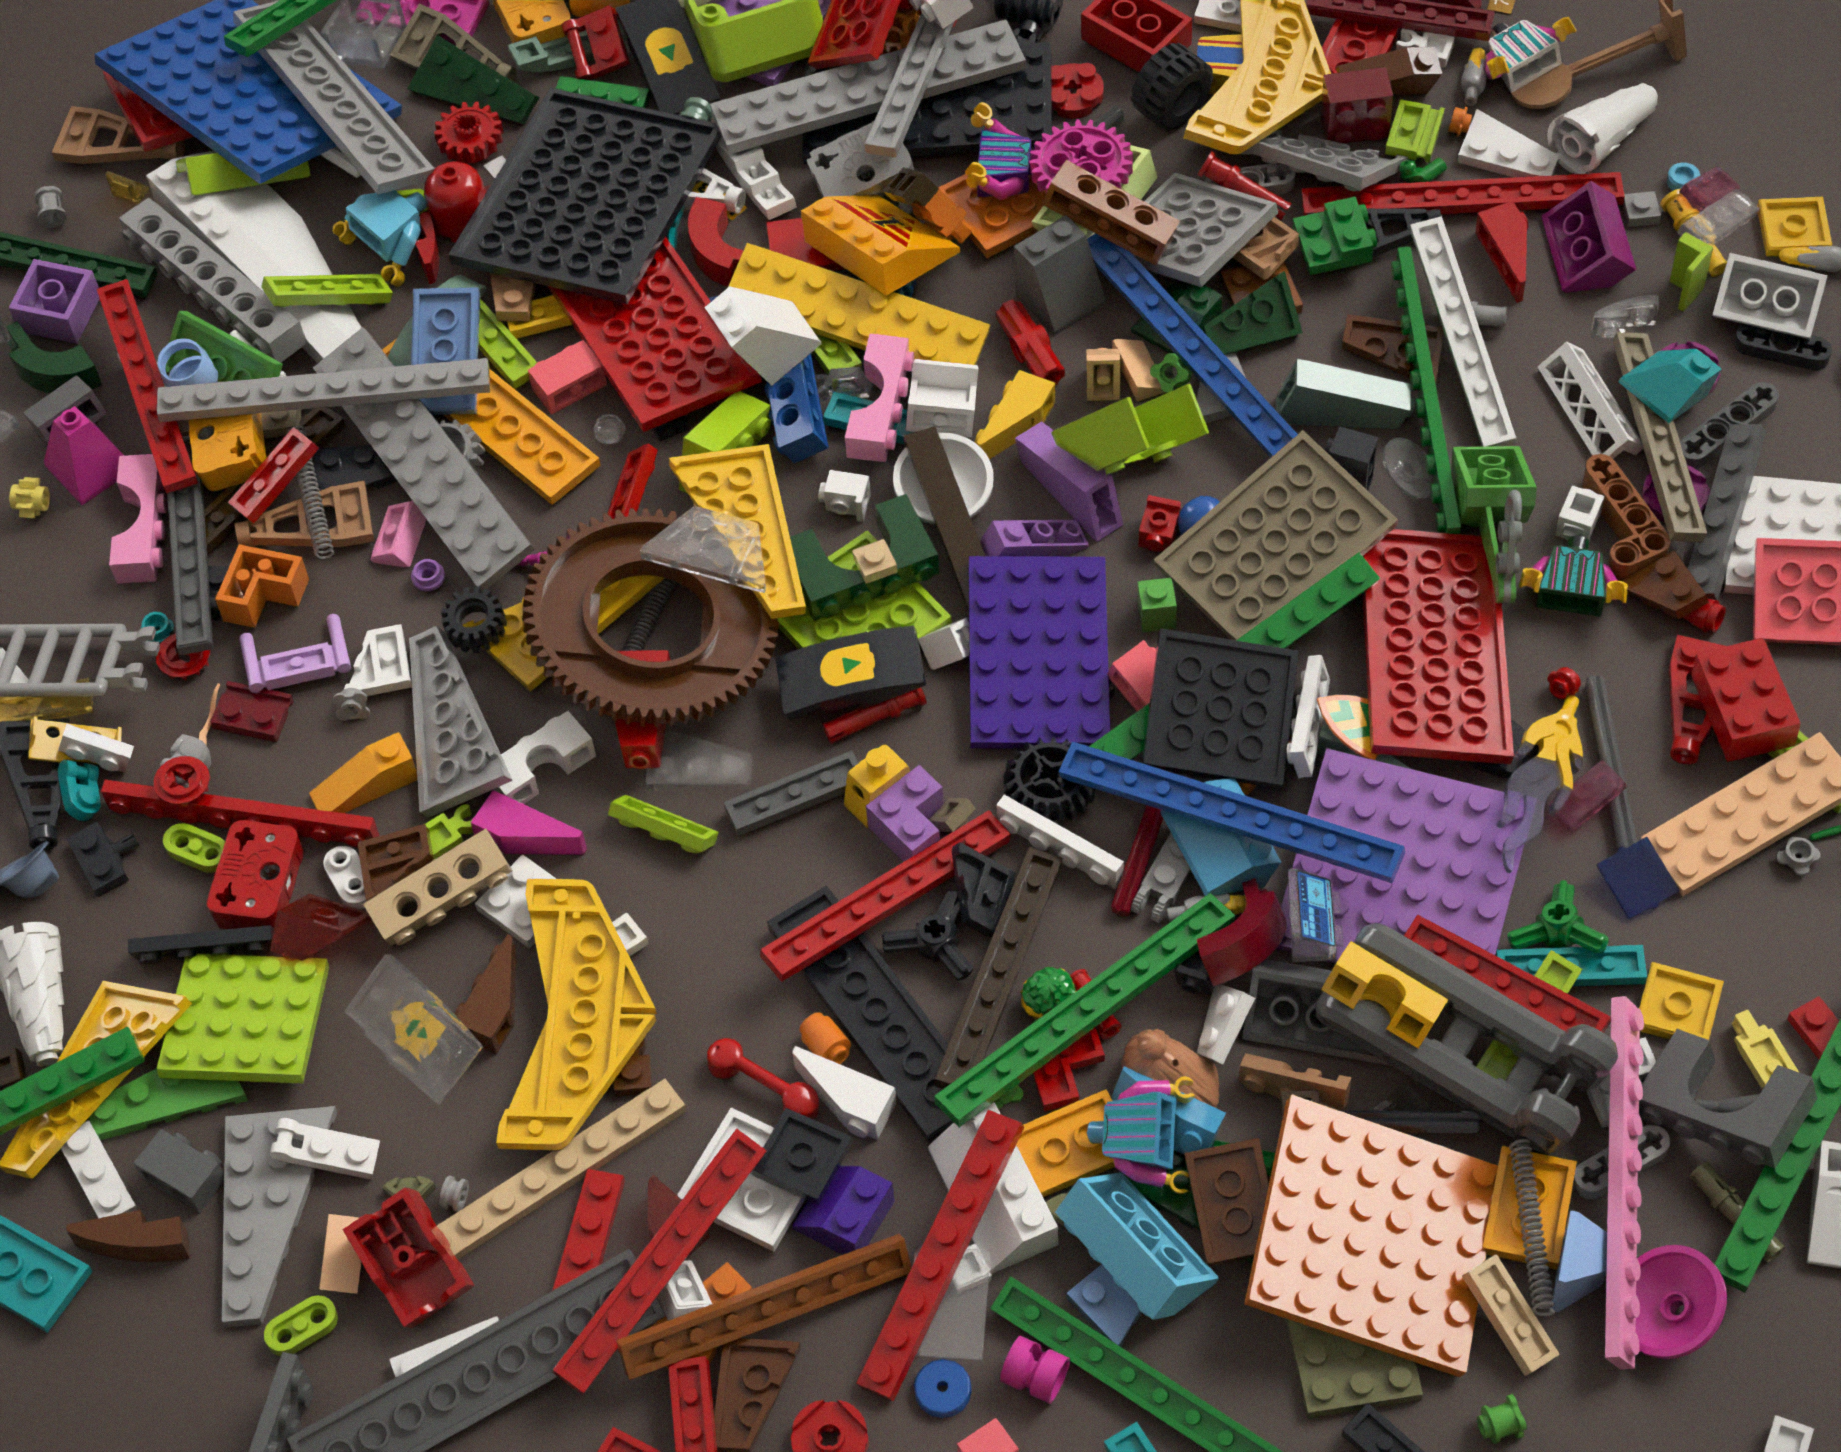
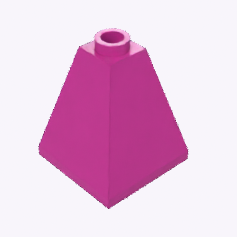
[44,406,125,505]

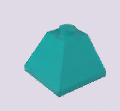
[1619,348,1722,423]

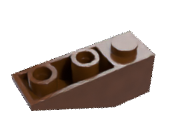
[453,934,517,1055]

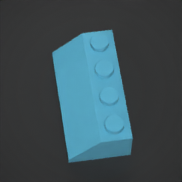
[1055,1172,1219,1320]

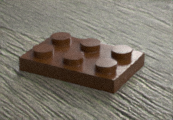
[1185,1138,1269,1266]

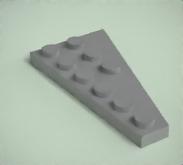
[1241,130,1408,191]
[409,626,513,818]
[222,1106,338,1328]

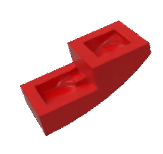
[415,211,440,284]

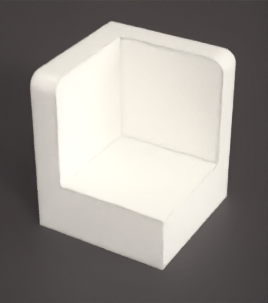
[918,617,969,670]

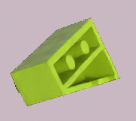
[679,391,771,494]

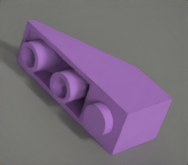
[980,520,1089,557]

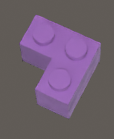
[866,765,944,862]

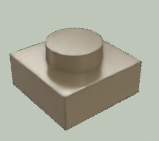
[929,798,976,832]

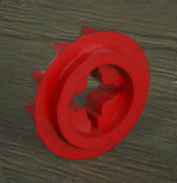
[156,633,212,681]
[154,756,211,807]

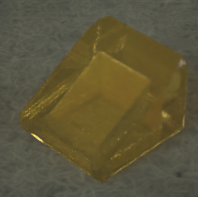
[105,171,149,204]

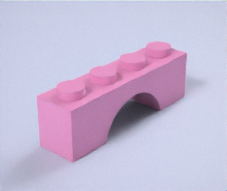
[845,334,914,462]
[109,454,168,584]

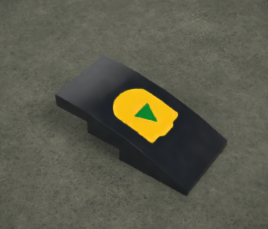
[615,0,720,115]
[775,626,926,720]

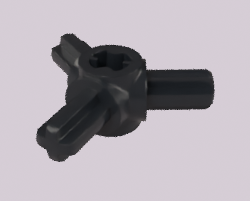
[882,890,974,981]

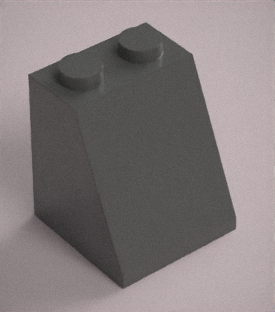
[1014,215,1106,335]

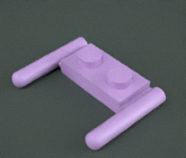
[239,614,351,693]

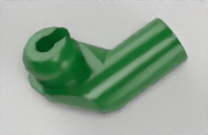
[1399,158,1447,183]

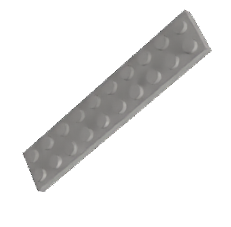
[233,1,435,194]
[710,19,1027,155]
[313,327,535,592]

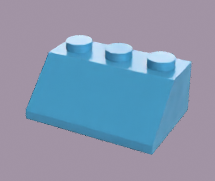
[1160,778,1281,896]

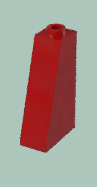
[615,650,671,769]

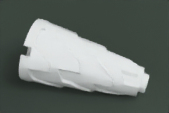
[1547,83,1658,174]
[0,922,64,1067]

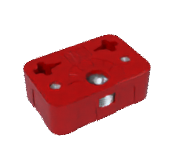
[207,820,304,933]

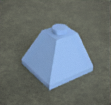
[1552,1211,1607,1312]

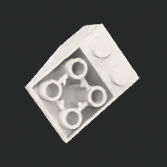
[1807,1141,1841,1269]

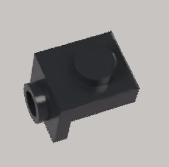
[1174,950,1214,995]

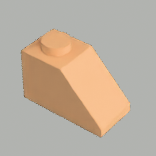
[1086,348,1120,401]

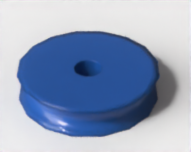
[914,1359,972,1418]

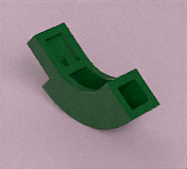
[6,321,102,393]

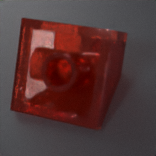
[270,893,372,961]

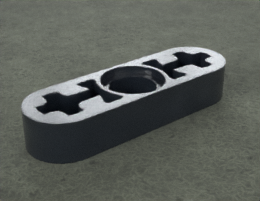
[1734,324,1832,370]

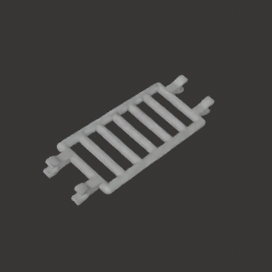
[0,623,160,697]

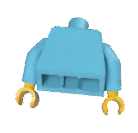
[333,190,427,287]

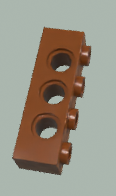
[1042,160,1180,266]

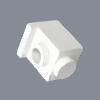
[818,470,871,522]
[1555,486,1604,541]

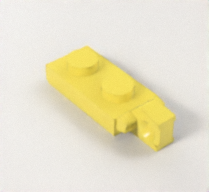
[1732,1010,1799,1090]

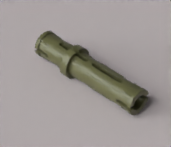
[1689,1162,1786,1264]

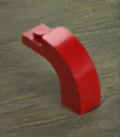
[688,197,744,287]

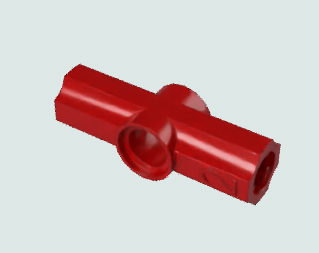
[996,299,1065,386]

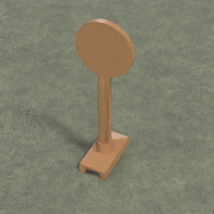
[1510,0,1687,109]

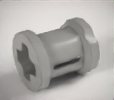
[35,186,66,228]

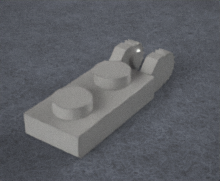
[1131,833,1192,923]

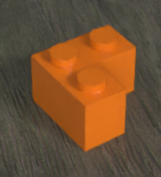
[215,544,309,628]

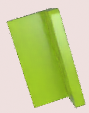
[1669,232,1713,312]

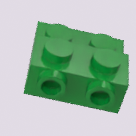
[1293,197,1377,275]

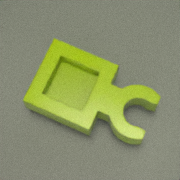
[426,804,474,861]

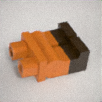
[883,167,973,244]

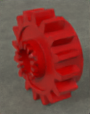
[434,102,504,163]

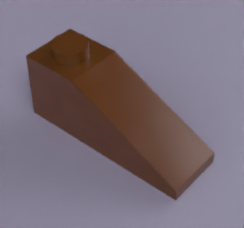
[1336,47,1442,95]

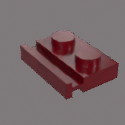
[210,681,294,742]

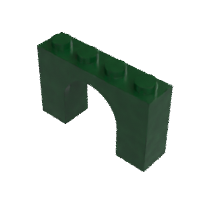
[790,494,939,621]

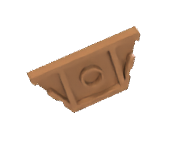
[1232,217,1300,280]

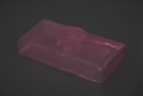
[1679,166,1741,213]
[1548,760,1627,832]

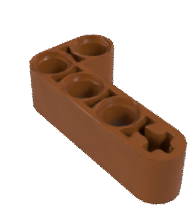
[1582,454,1671,581]

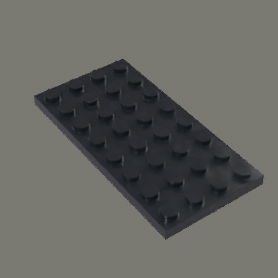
[802,42,1053,165]

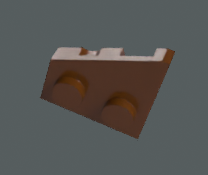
[1619,551,1709,619]

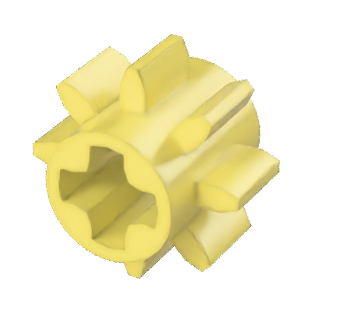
[9,477,50,519]

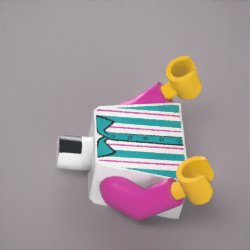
[1485,17,1577,92]

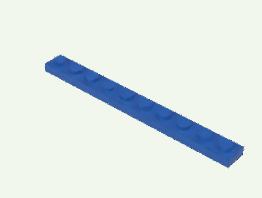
[1087,233,1298,458]
[1059,741,1406,884]

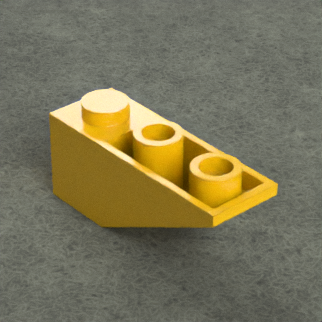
[974,370,1055,459]

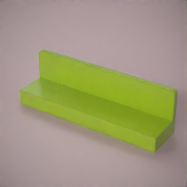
[175,153,310,195]

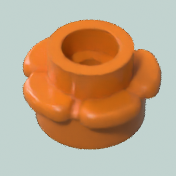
[1448,106,1472,137]

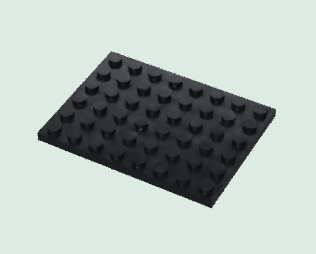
[448,88,721,304]

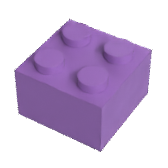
[9,259,100,344]

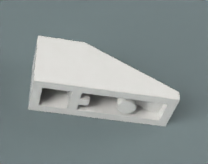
[792,1046,897,1140]

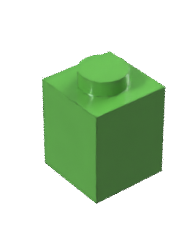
[1137,578,1177,632]

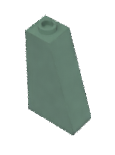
[1275,358,1415,429]

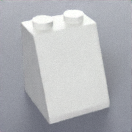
[705,286,822,385]

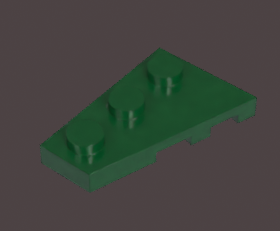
[1200,271,1303,355]

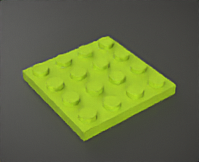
[778,530,952,649]
[156,954,329,1084]

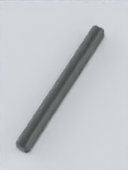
[1585,675,1639,861]

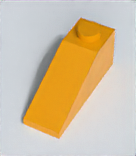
[309,732,417,813]

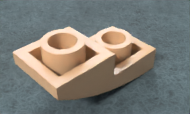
[319,1214,361,1294]

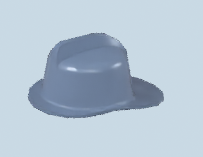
[0,841,59,898]

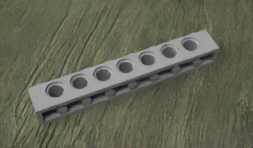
[119,197,308,362]

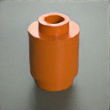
[799,1012,851,1064]

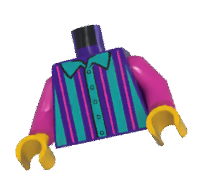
[965,102,1032,200]

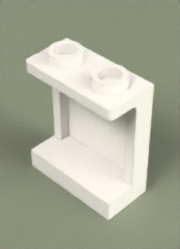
[906,359,978,438]

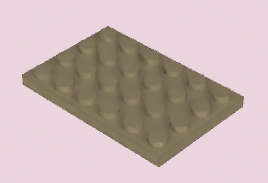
[1154,430,1398,640]

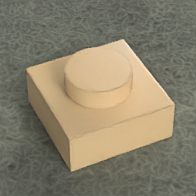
[852,539,897,584]

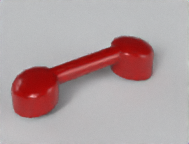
[707,1038,819,1120]

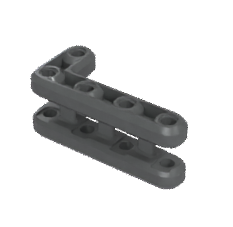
[1315,922,1618,1155]

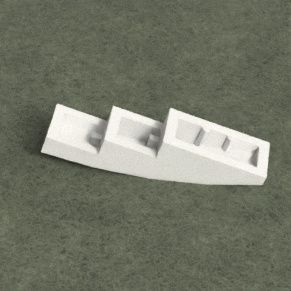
[716,137,797,220]

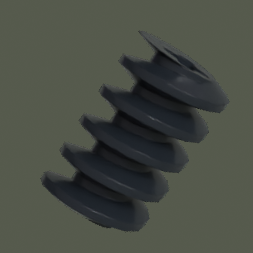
[994,0,1063,32]

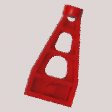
[1669,635,1725,765]

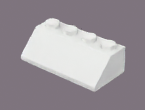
[928,1102,1058,1274]

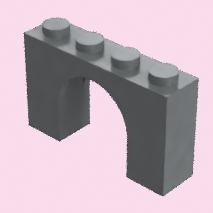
[1639,1029,1817,1168]

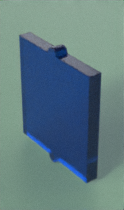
[1596,837,1680,920]

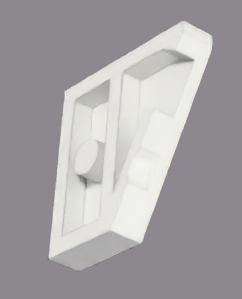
[344,624,412,696]
[1197,984,1255,1065]

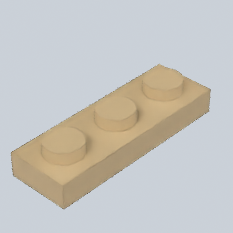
[1461,1254,1559,1376]

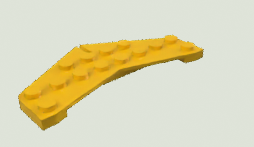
[1183,0,1331,154]
[496,879,657,1150]

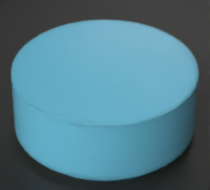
[1667,163,1700,194]

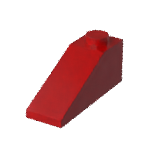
[1475,201,1529,303]

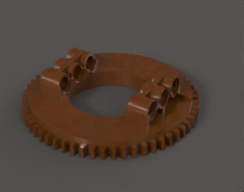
[522,508,779,727]

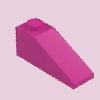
[471,790,587,855]

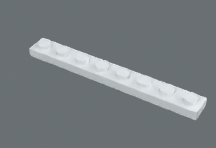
[1410,216,1516,447]

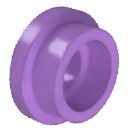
[411,559,445,591]

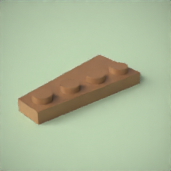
[490,273,536,322]

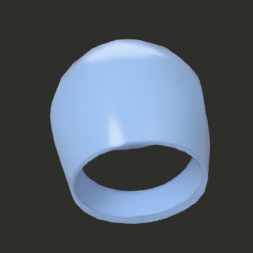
[158,338,218,387]

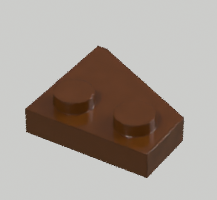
[358,824,434,901]

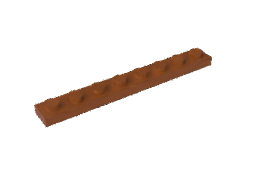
[616,1234,912,1380]

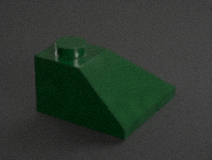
[1131,282,1222,354]

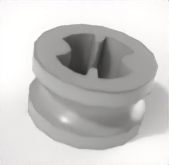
[439,1175,469,1212]

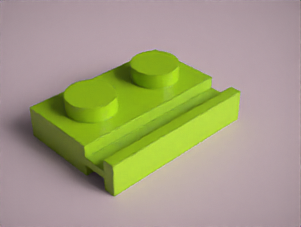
[1385,99,1445,163]

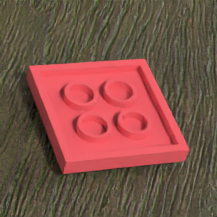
[1753,538,1841,645]

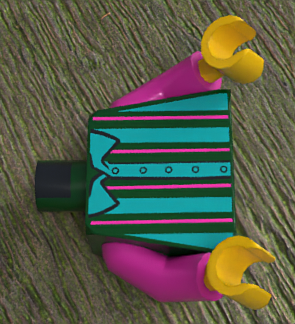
[1518,535,1628,617]

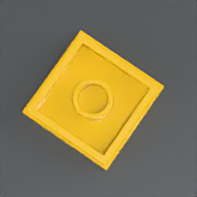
[1757,197,1832,257]
[1639,962,1724,1040]

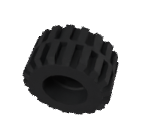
[1131,43,1213,130]

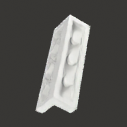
[1538,342,1644,459]

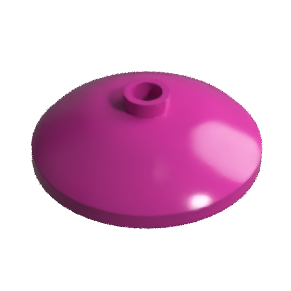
[1635,1245,1727,1359]

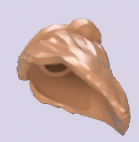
[1121,1029,1220,1108]

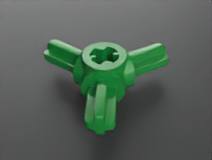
[1507,880,1609,954]

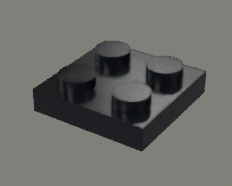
[751,1108,853,1205]

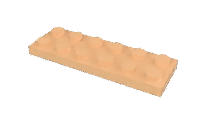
[1641,732,1841,897]

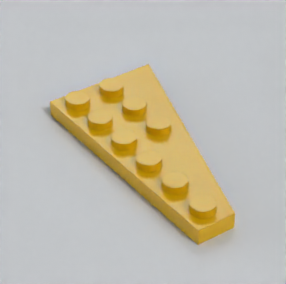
[669,444,806,619]

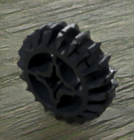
[1003,736,1096,827]

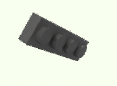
[723,750,859,836]

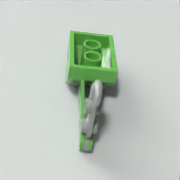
[1451,446,1537,603]

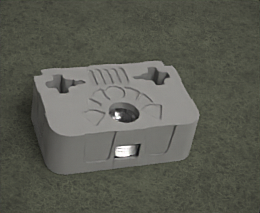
[807,121,914,198]

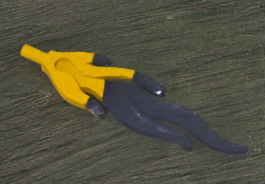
[1496,695,1583,873]

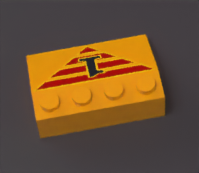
[801,194,960,296]

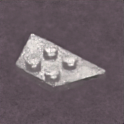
[640,505,766,593]

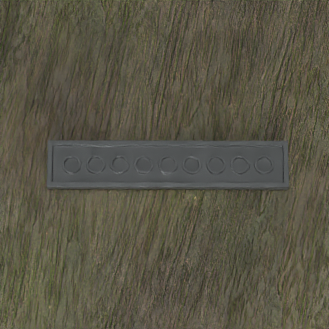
[286,1248,666,1452]

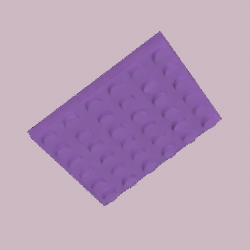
[1276,748,1536,964]

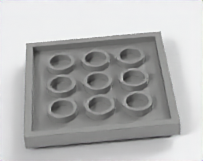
[1131,173,1278,287]

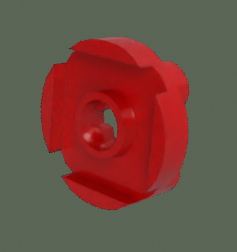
[1052,63,1104,119]
[791,1400,869,1452]

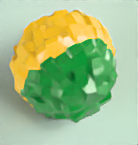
[1020,967,1076,1021]

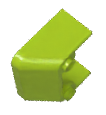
[684,0,824,82]
[1051,384,1209,475]

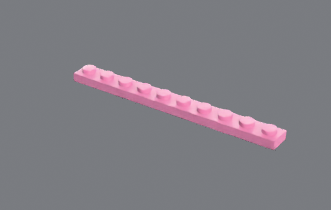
[1605,996,1644,1370]

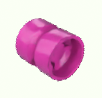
[1000,1336,1070,1404]

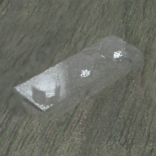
[1677,188,1760,246]

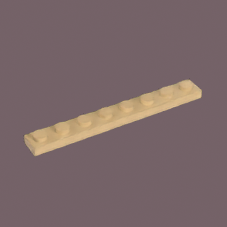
[437,1079,687,1260]

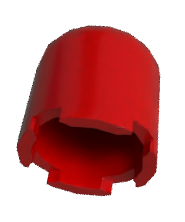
[424,161,486,243]

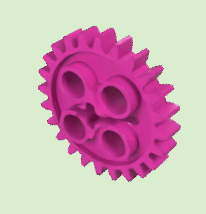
[1029,119,1133,193]

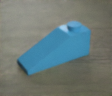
[1111,1066,1226,1155]

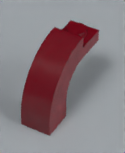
[1197,878,1287,986]

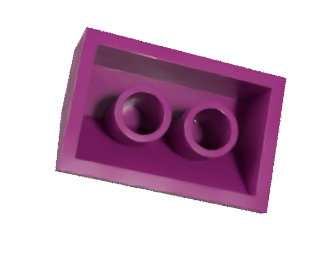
[1541,181,1637,293]

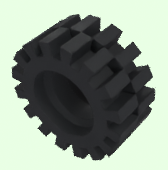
[441,586,507,653]

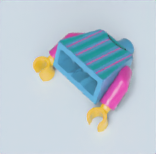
[1087,1076,1195,1194]

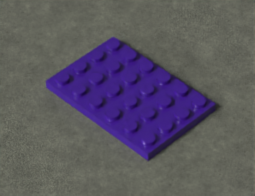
[969,556,1110,748]

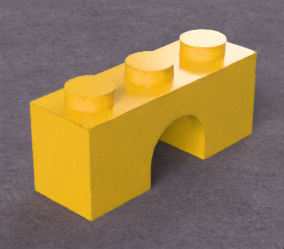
[1321,941,1448,1049]

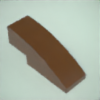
[66,1210,190,1262]

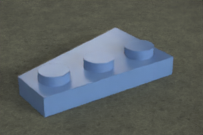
[1067,1264,1142,1347]

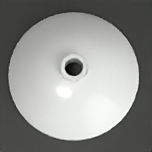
[893,433,994,524]

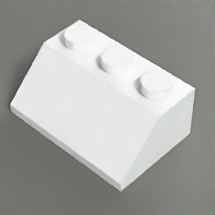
[1712,253,1828,339]

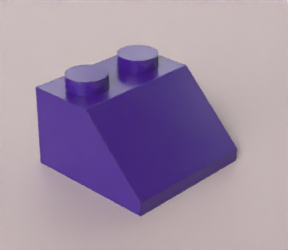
[792,1166,895,1255]

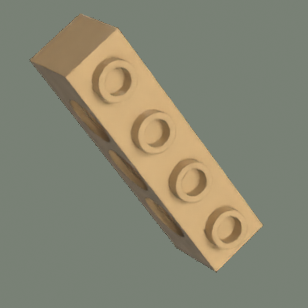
[363,829,513,946]

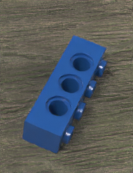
[764,353,829,464]

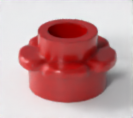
[1547,667,1581,700]

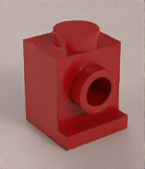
[1138,495,1181,552]

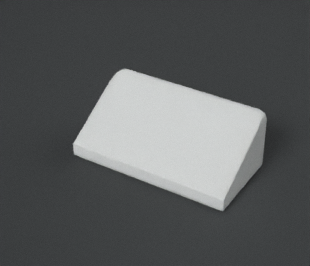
[657,1260,712,1321]

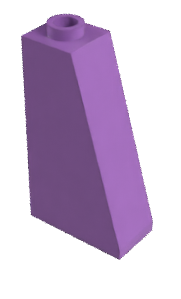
[1015,421,1123,542]

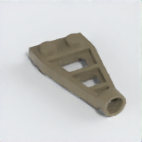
[390,3,517,81]

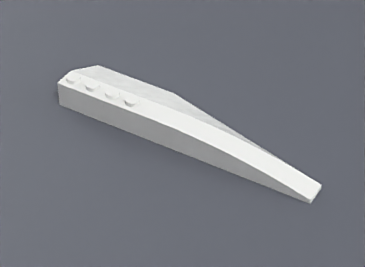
[146,150,361,363]

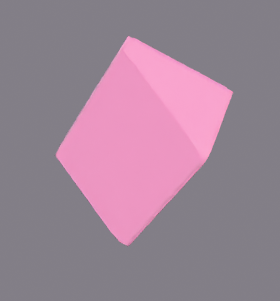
[370,500,427,567]

